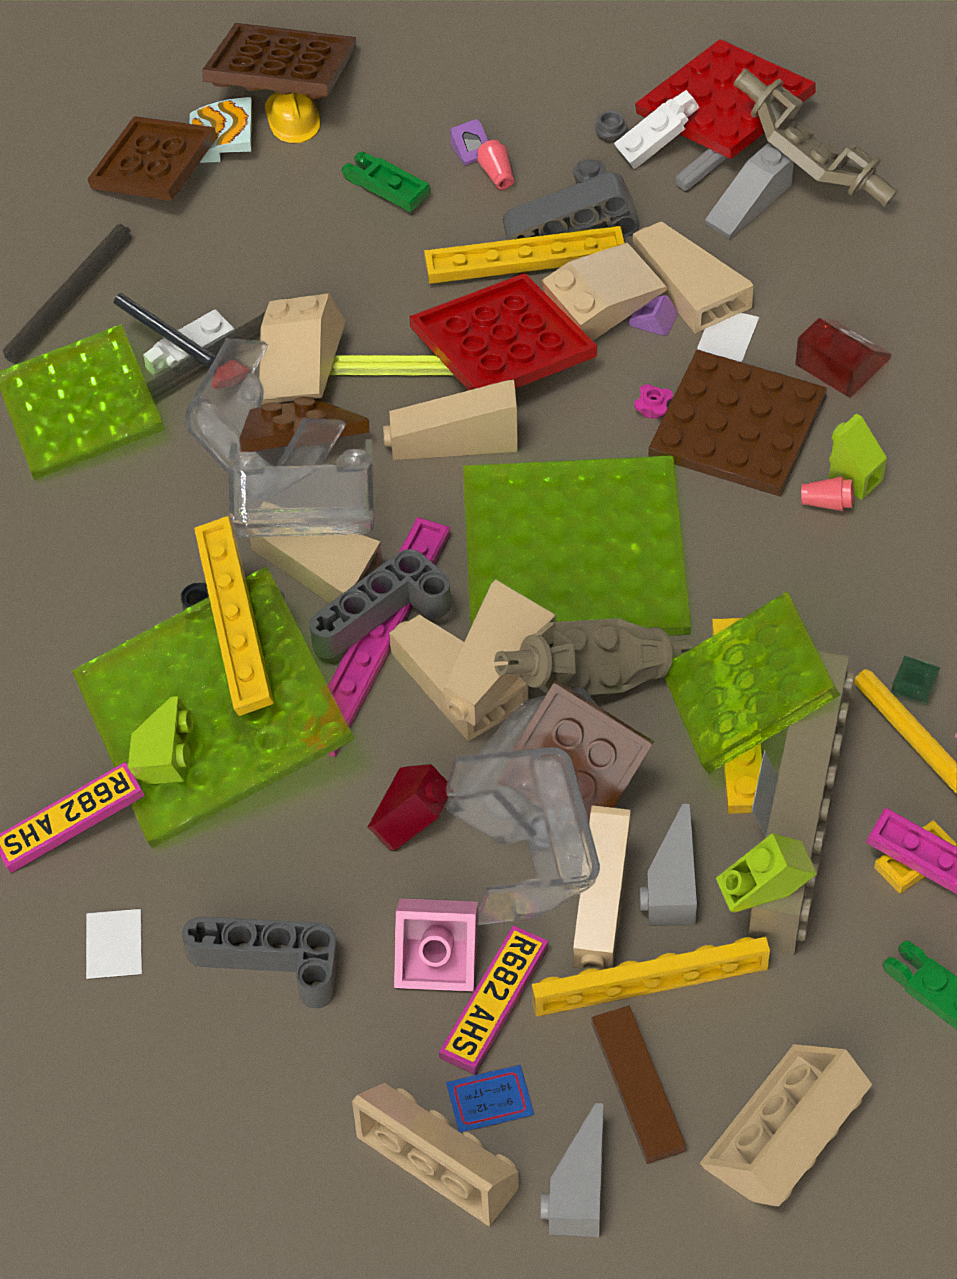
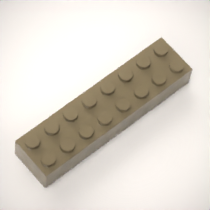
[748,649,854,955]

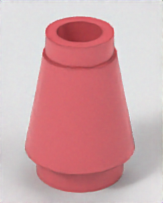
[477,140,515,190]
[801,476,854,511]

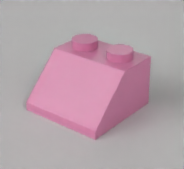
[394,899,478,991]

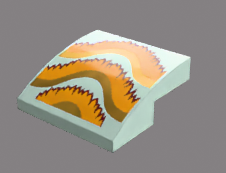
[189,97,252,163]

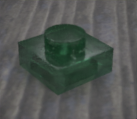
[891,656,940,704]

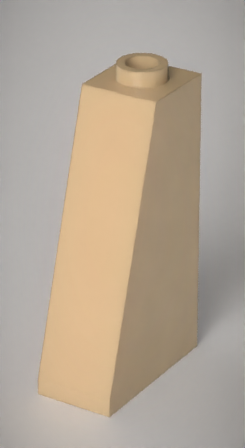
[632,221,754,333]
[383,380,518,460]
[246,502,382,603]
[444,579,556,726]
[389,615,529,742]
[573,805,631,970]

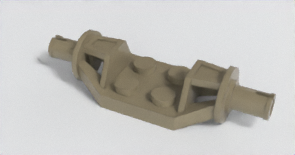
[733,69,898,207]
[494,618,694,696]

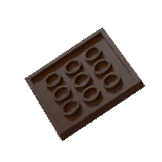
[202,23,356,99]
[648,349,827,497]

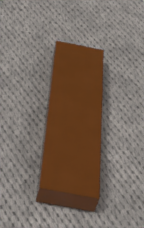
[591,1006,686,1164]

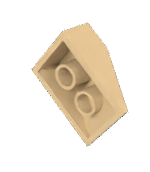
[542,243,667,341]
[259,293,346,404]

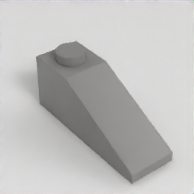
[705,143,794,240]
[639,804,697,926]
[540,1103,603,1237]

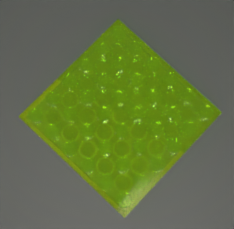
[463,456,691,636]
[72,566,355,848]

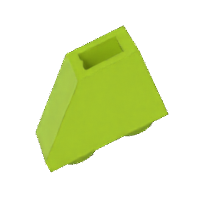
[829,413,887,500]
[128,696,194,785]
[716,833,817,912]

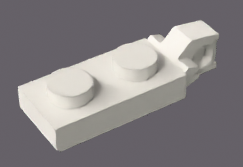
[614,90,699,169]
[143,309,235,376]

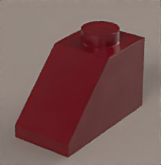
[367,764,454,851]

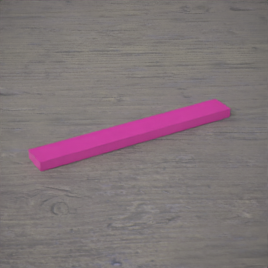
[300,517,451,757]

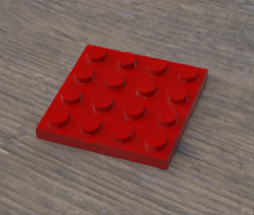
[635,39,816,159]
[409,273,598,390]

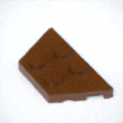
[239,397,369,453]

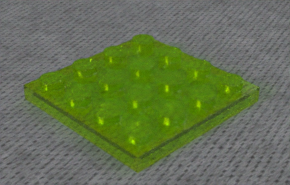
[0,324,165,480]
[664,591,841,774]

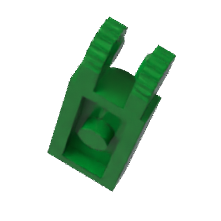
[341,151,431,213]
[882,940,957,1030]

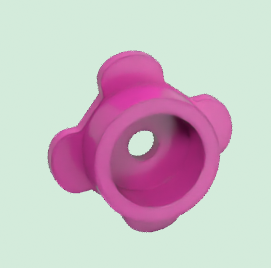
[634,384,673,418]

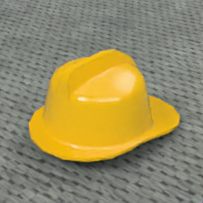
[265,93,320,143]

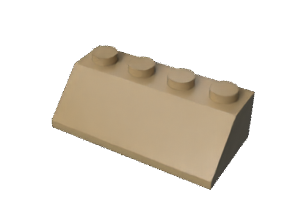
[700,1044,872,1207]
[352,1083,519,1227]

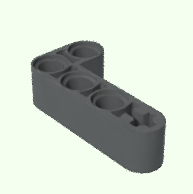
[502,172,640,240]
[309,549,451,659]
[182,917,338,1008]

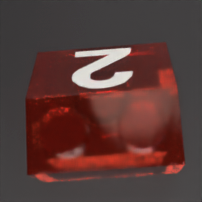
[795,318,891,398]

